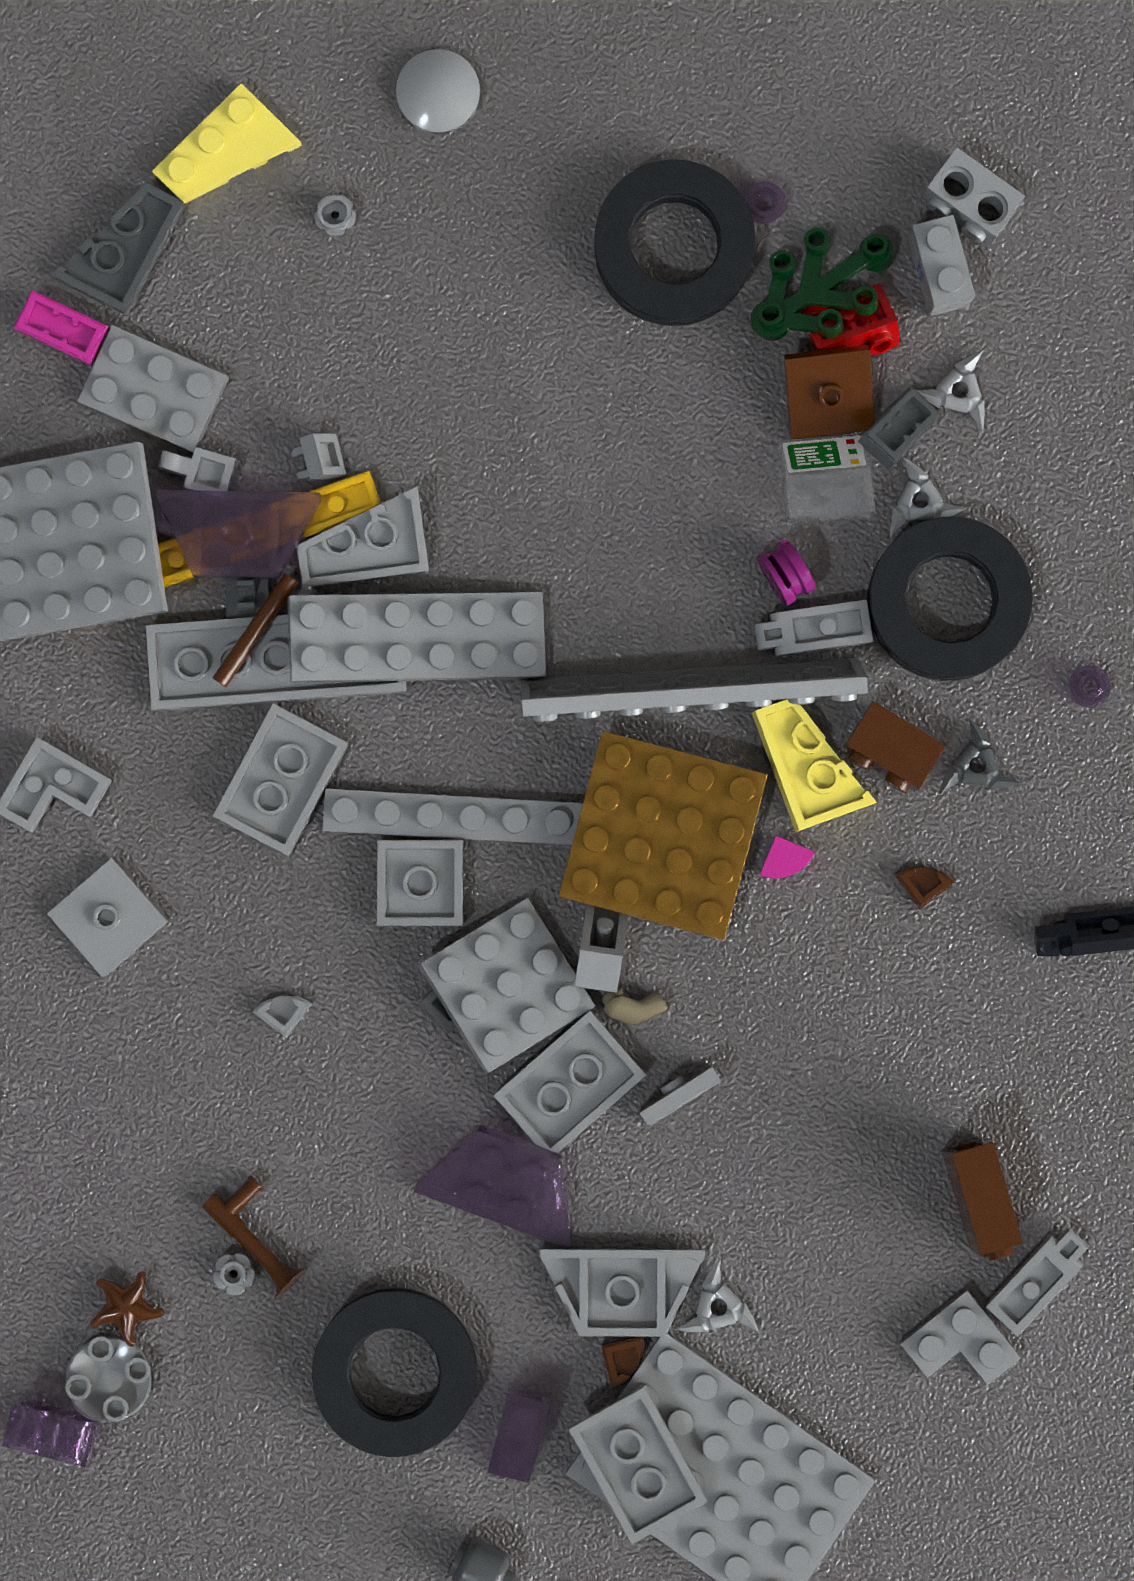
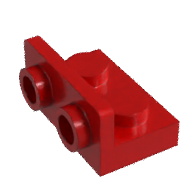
[801,283,900,356]

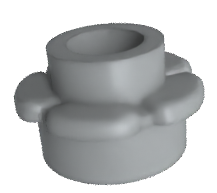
[314,195,356,236]
[213,1253,255,1295]

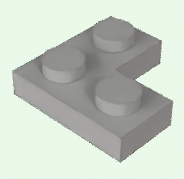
[0,737,112,833]
[899,1289,1021,1385]

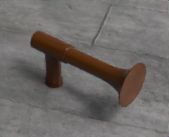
[202,1175,307,1300]

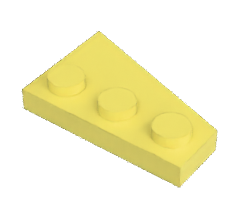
[152,83,302,203]
[752,699,877,832]

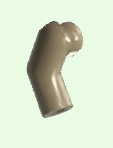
[602,989,667,1025]

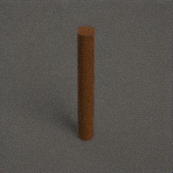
[212,573,299,687]

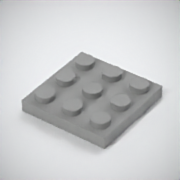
[418,898,595,1074]

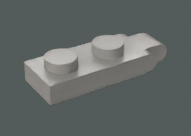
[754,599,873,656]
[984,1228,1089,1337]

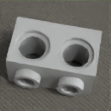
[923,147,1025,246]

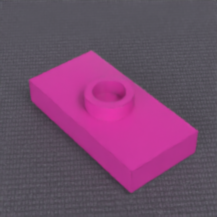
[13,290,110,366]

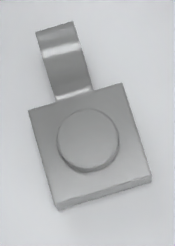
[158,447,237,501]

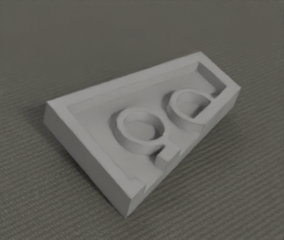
[297,486,429,587]

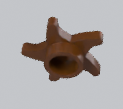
[90,1271,165,1347]

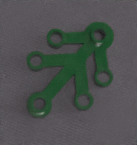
[750,227,894,341]

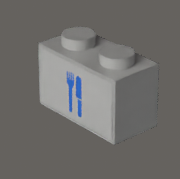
[907,215,975,317]

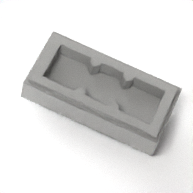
[638,1066,720,1126]

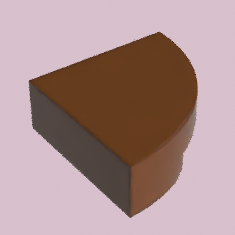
[894,866,955,909]
[601,1337,644,1388]

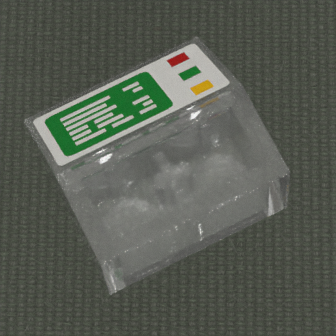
[778,433,875,526]

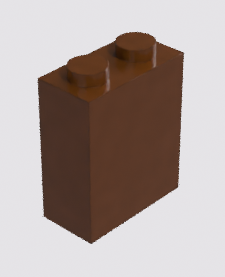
[942,1139,1023,1260]

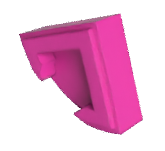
[759,836,815,879]

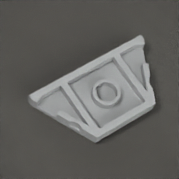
[540,1248,705,1337]

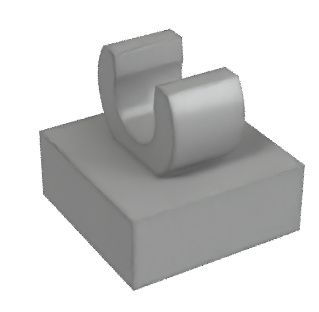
[291,433,347,479]

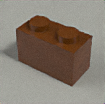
[843,701,946,793]

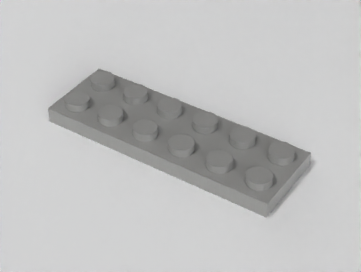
[287,592,546,683]
[146,615,407,711]

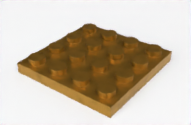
[558,731,768,940]

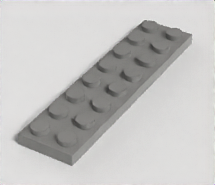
[521,657,868,722]

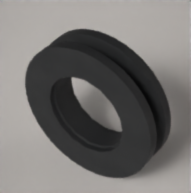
[594,159,755,326]
[867,517,1033,681]
[312,1288,477,1457]

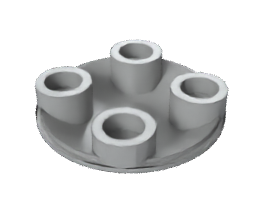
[396,49,480,132]
[65,1336,152,1423]

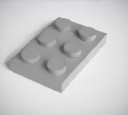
[77,325,229,454]
[213,704,349,856]
[493,1011,646,1160]
[568,1385,708,1544]

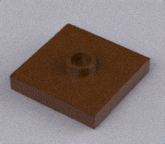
[784,345,875,439]

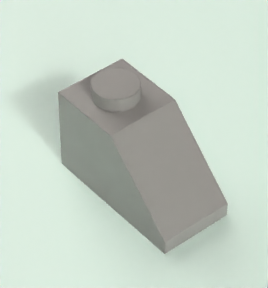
[575,904,628,993]

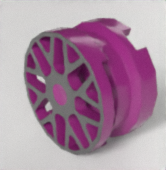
[756,538,816,607]

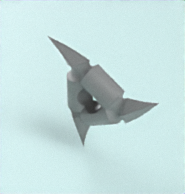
[916,350,985,434]
[890,456,968,539]
[674,1257,760,1334]

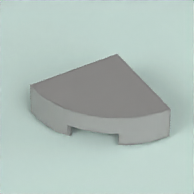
[253,995,313,1038]

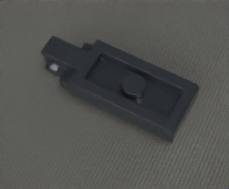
[1034,907,1134,956]

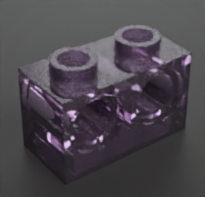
[1,1398,102,1468]

